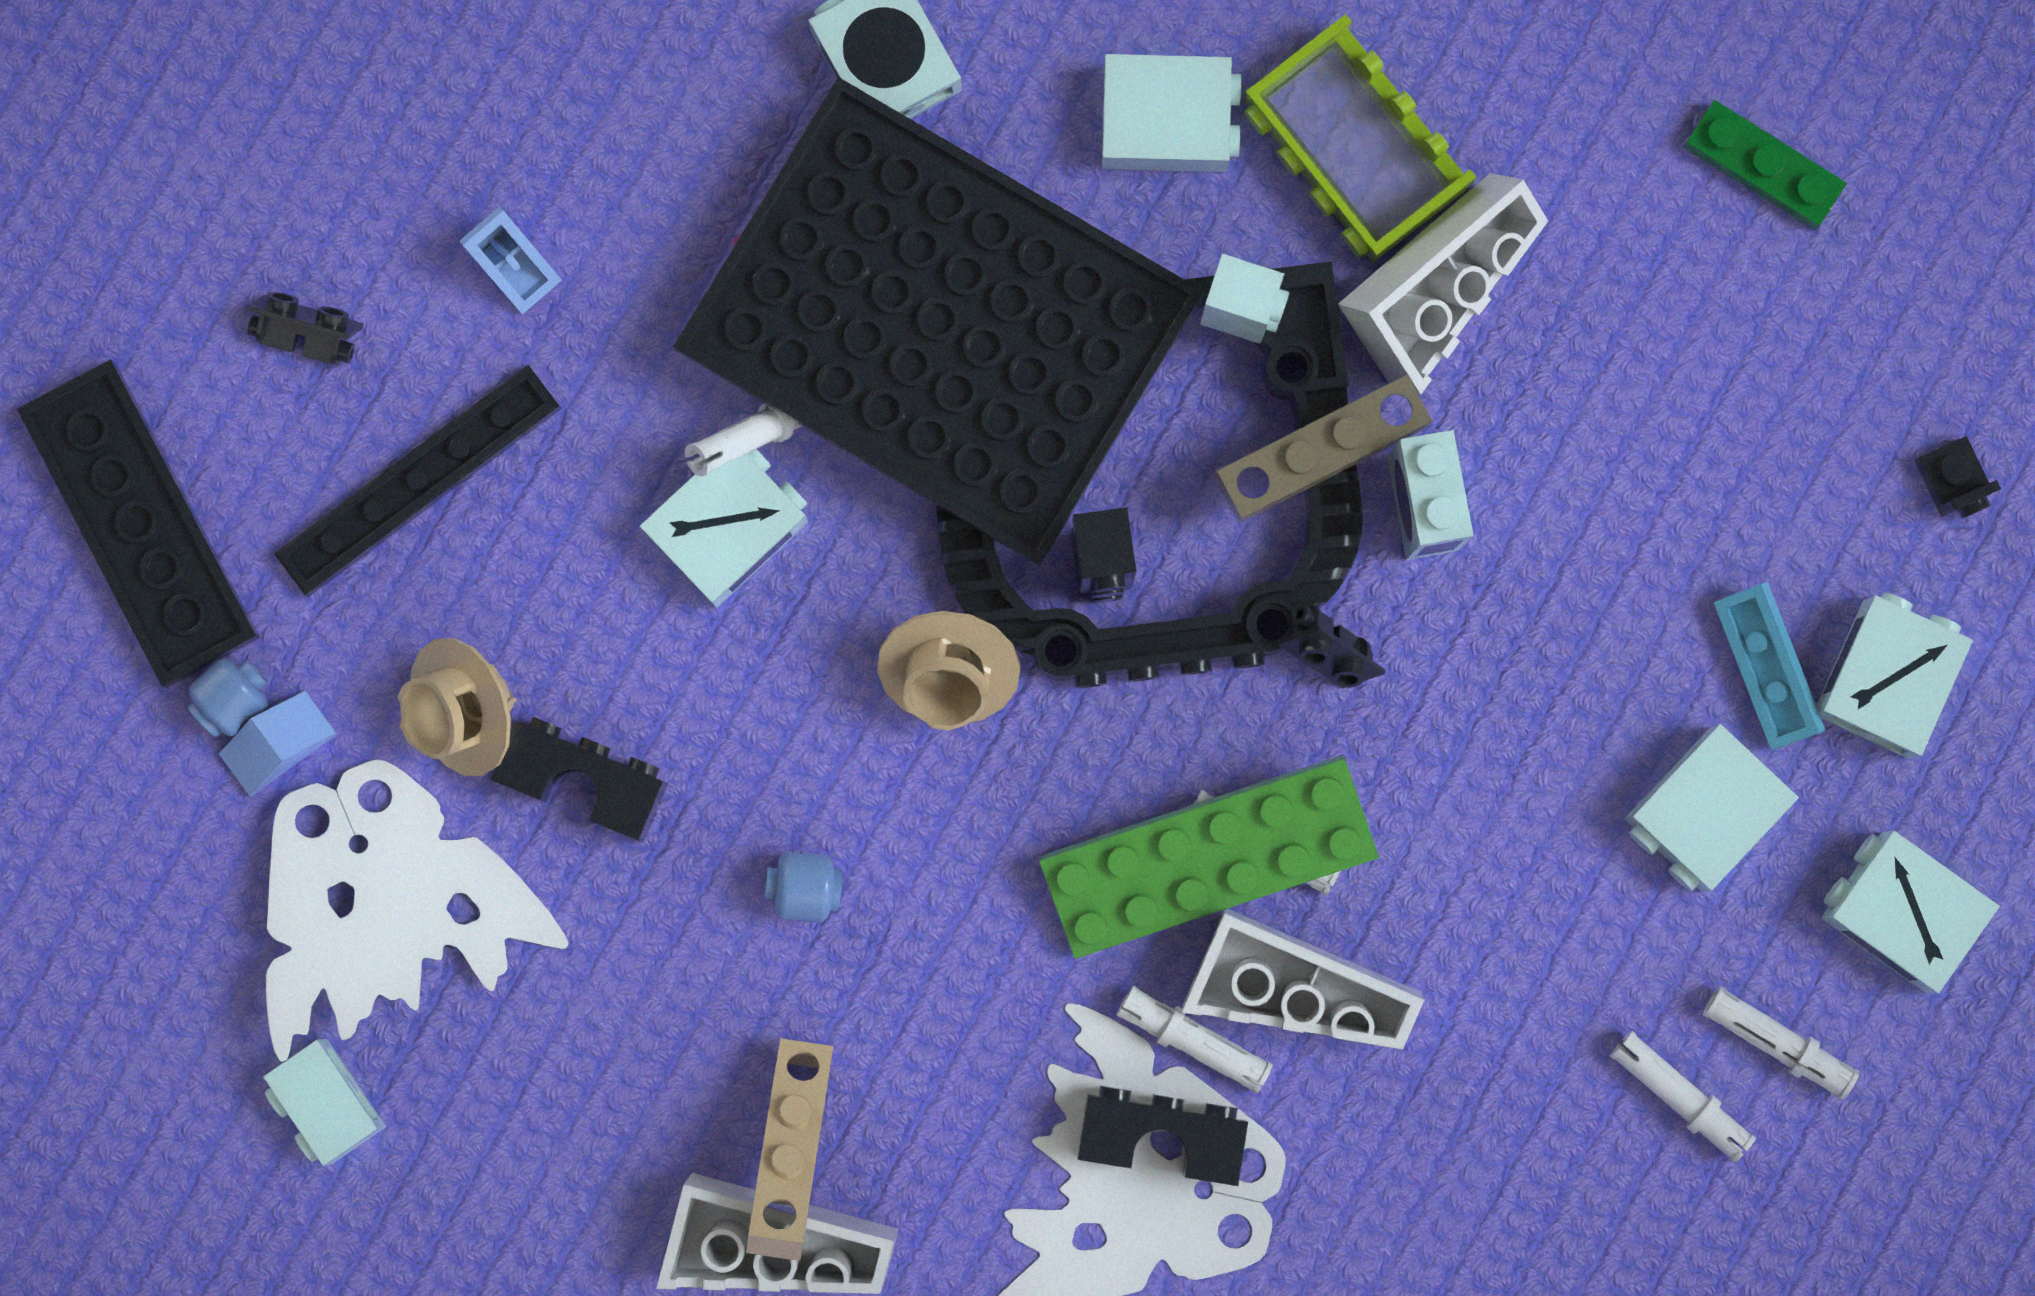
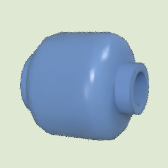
[187,658,268,737]
[763,851,843,923]

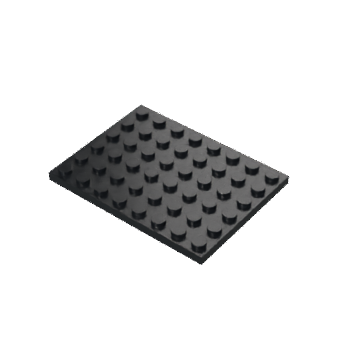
[673,77,1204,567]

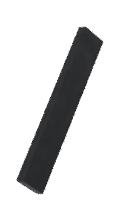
[274,365,562,597]

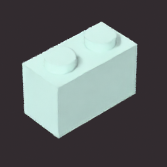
[1200,254,1289,344]
[263,1039,386,1166]

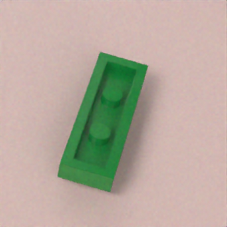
[1683,99,1847,230]

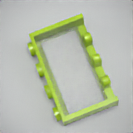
[1244,14,1477,264]

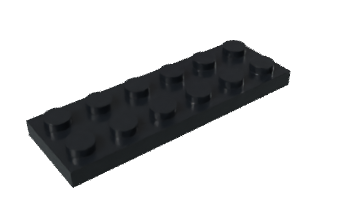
[17,359,260,688]

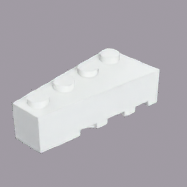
[1338,173,1548,395]
[1182,909,1424,1049]
[656,1173,899,1294]

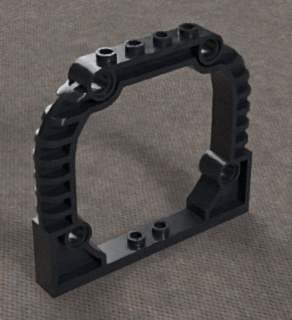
[936,261,1363,688]

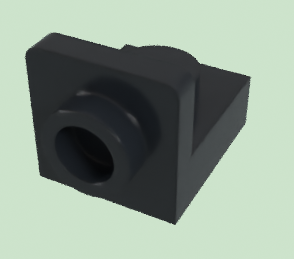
[1914,436,2001,519]

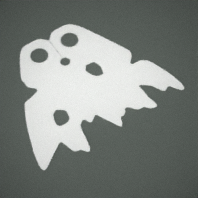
[266,760,568,1062]
[998,1003,1286,1296]

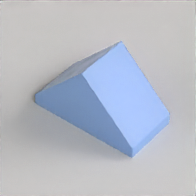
[459,206,562,314]
[219,691,337,797]

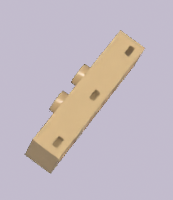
[746,1038,833,1261]

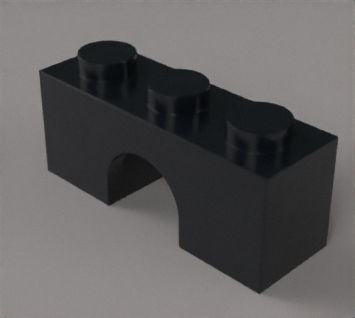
[1071,507,1137,603]
[490,716,668,842]
[1077,1086,1248,1186]

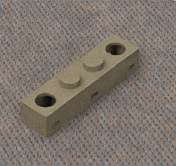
[1215,374,1433,524]

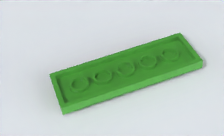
[1039,754,1379,959]

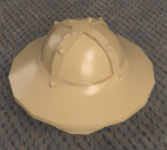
[877,611,1021,731]
[397,638,517,776]

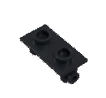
[247,292,364,366]
[1277,604,1385,688]

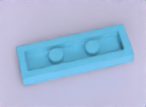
[1713,582,1826,751]

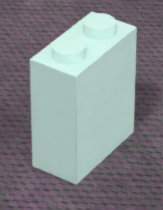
[1102,54,1241,172]
[1624,724,1799,892]

